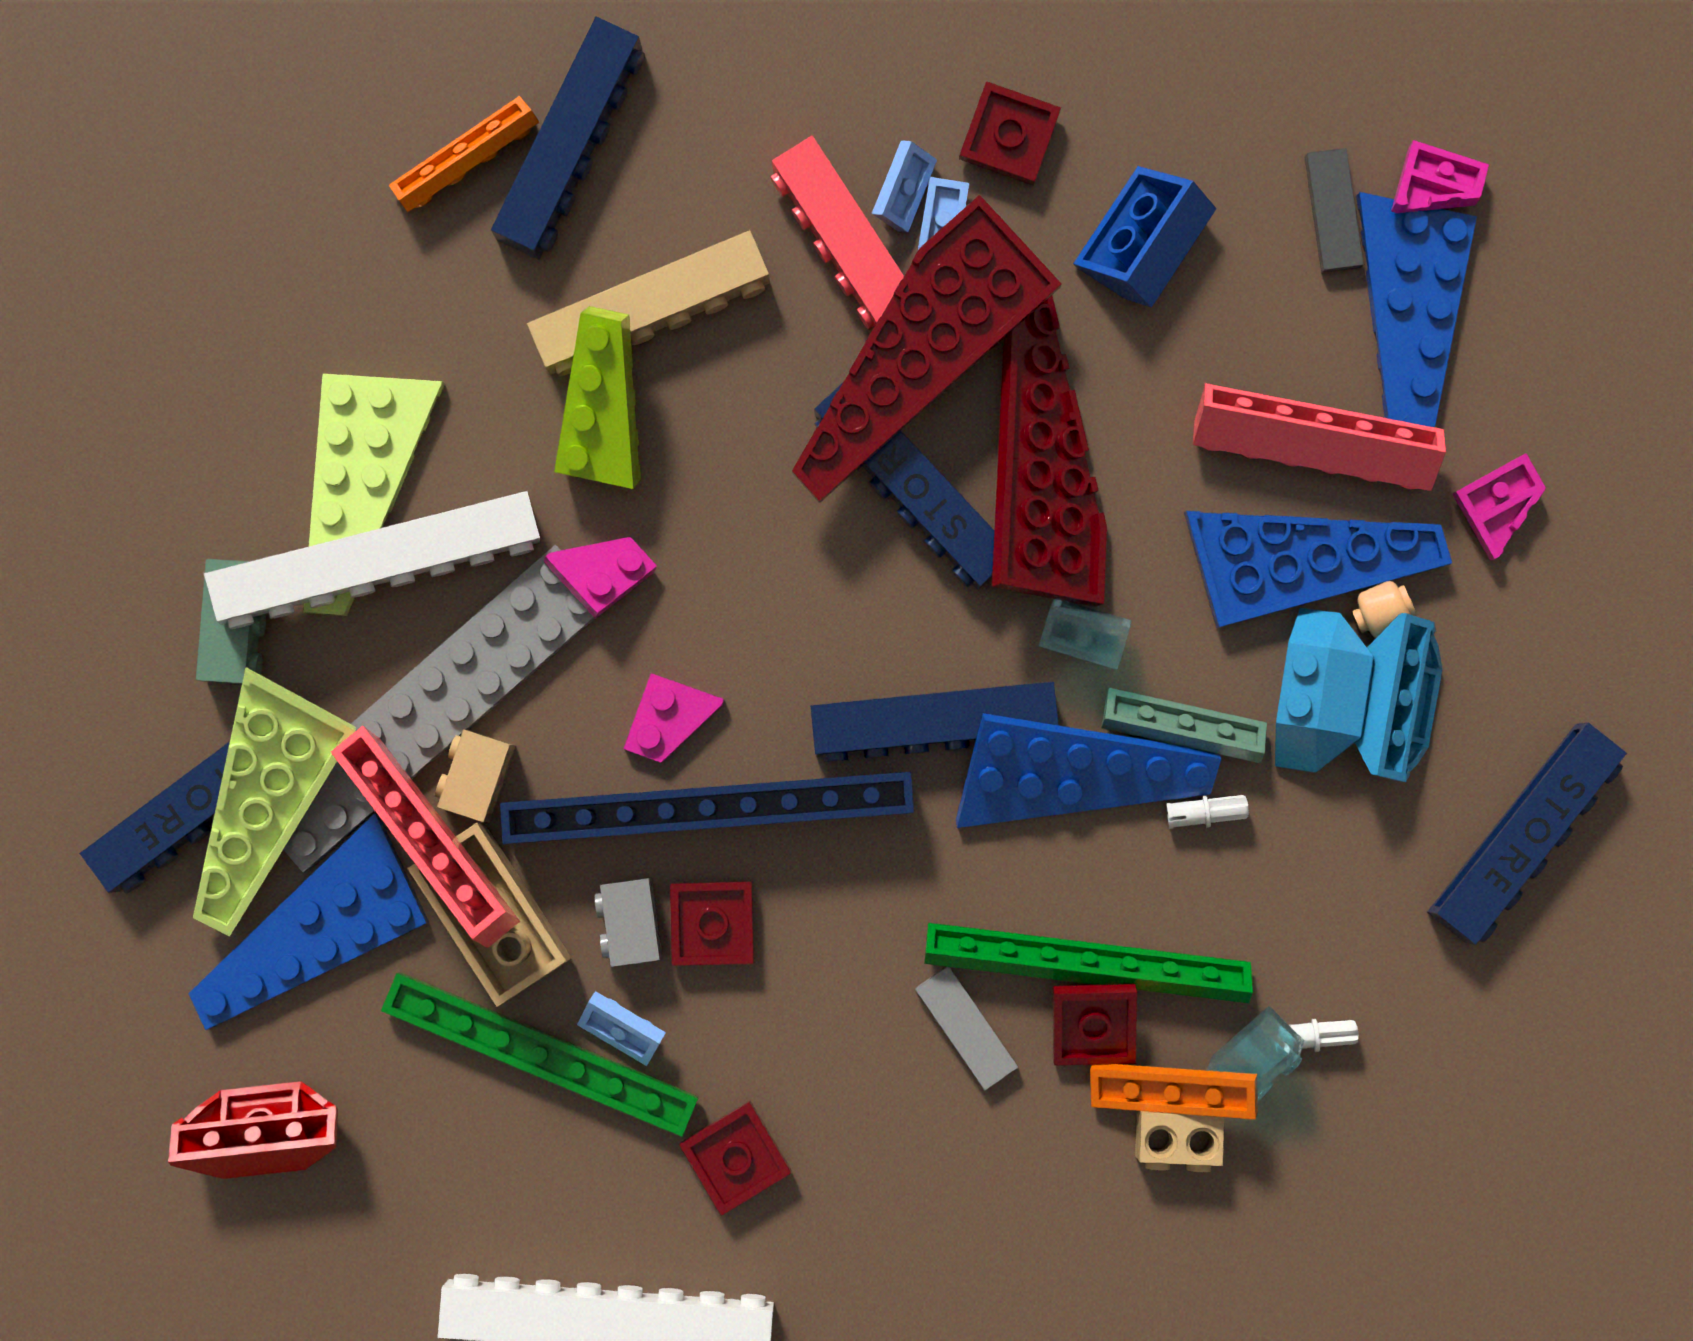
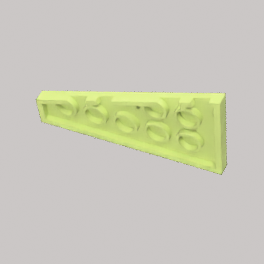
[303,374,445,616]
[193,667,356,937]

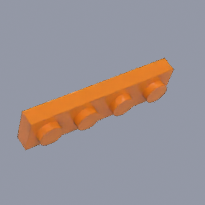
[389,96,539,213]
[1090,1064,1258,1120]

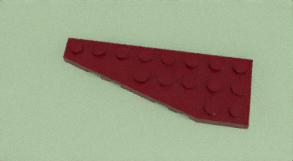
[792,195,1062,503]
[992,296,1107,607]

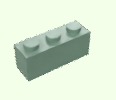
[196,559,266,685]

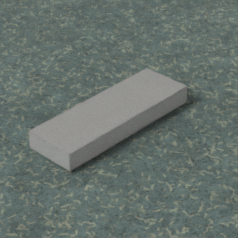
[915,967,1018,1090]

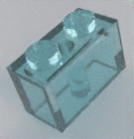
[1039,599,1132,670]
[1206,1006,1305,1100]

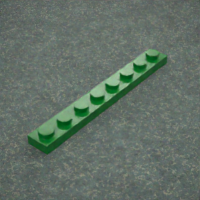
[924,923,1253,1004]
[381,972,699,1137]

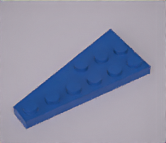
[1356,192,1477,427]
[1184,511,1452,628]
[955,713,1222,828]
[188,813,429,1030]

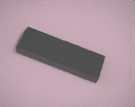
[1304,148,1364,273]

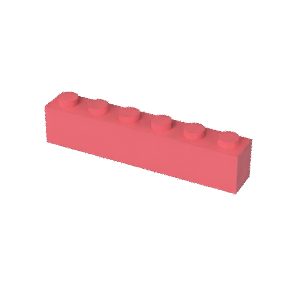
[770,135,904,330]
[1193,383,1446,491]
[331,726,520,948]

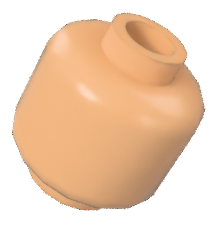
[1352,581,1417,639]

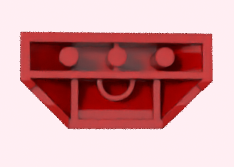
[168,1081,338,1179]

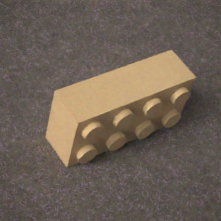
[407,823,572,1007]

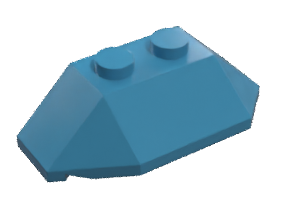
[1275,608,1374,773]
[1355,613,1443,782]

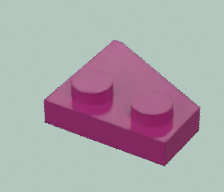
[1391,140,1489,213]
[1452,453,1546,561]
[544,537,657,619]
[623,673,725,763]

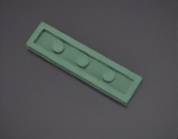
[1101,688,1267,763]

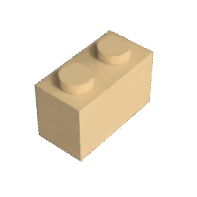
[435,729,515,822]

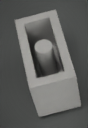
[595,878,663,967]

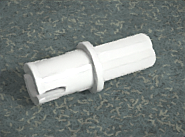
[1166,795,1249,829]
[1275,1019,1359,1052]

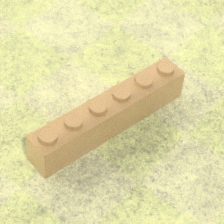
[527,230,770,376]

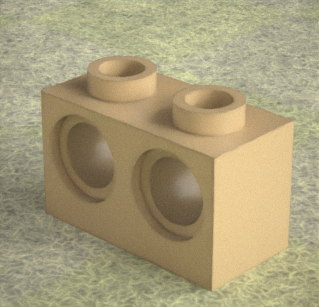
[1135,1111,1224,1172]

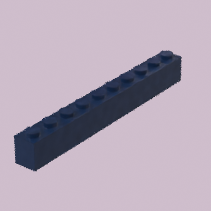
[500,772,914,844]

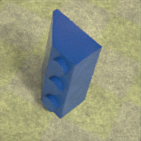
[1073,166,1217,308]

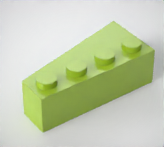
[554,306,641,489]

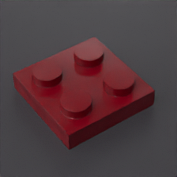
[959,81,1061,186]
[670,881,754,966]
[1053,984,1137,1066]
[679,1101,792,1216]

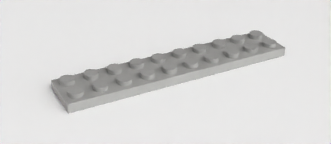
[283,545,595,873]

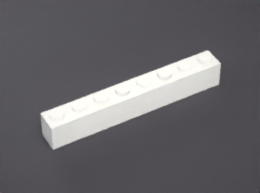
[204,491,540,629]
[438,1274,774,1341]

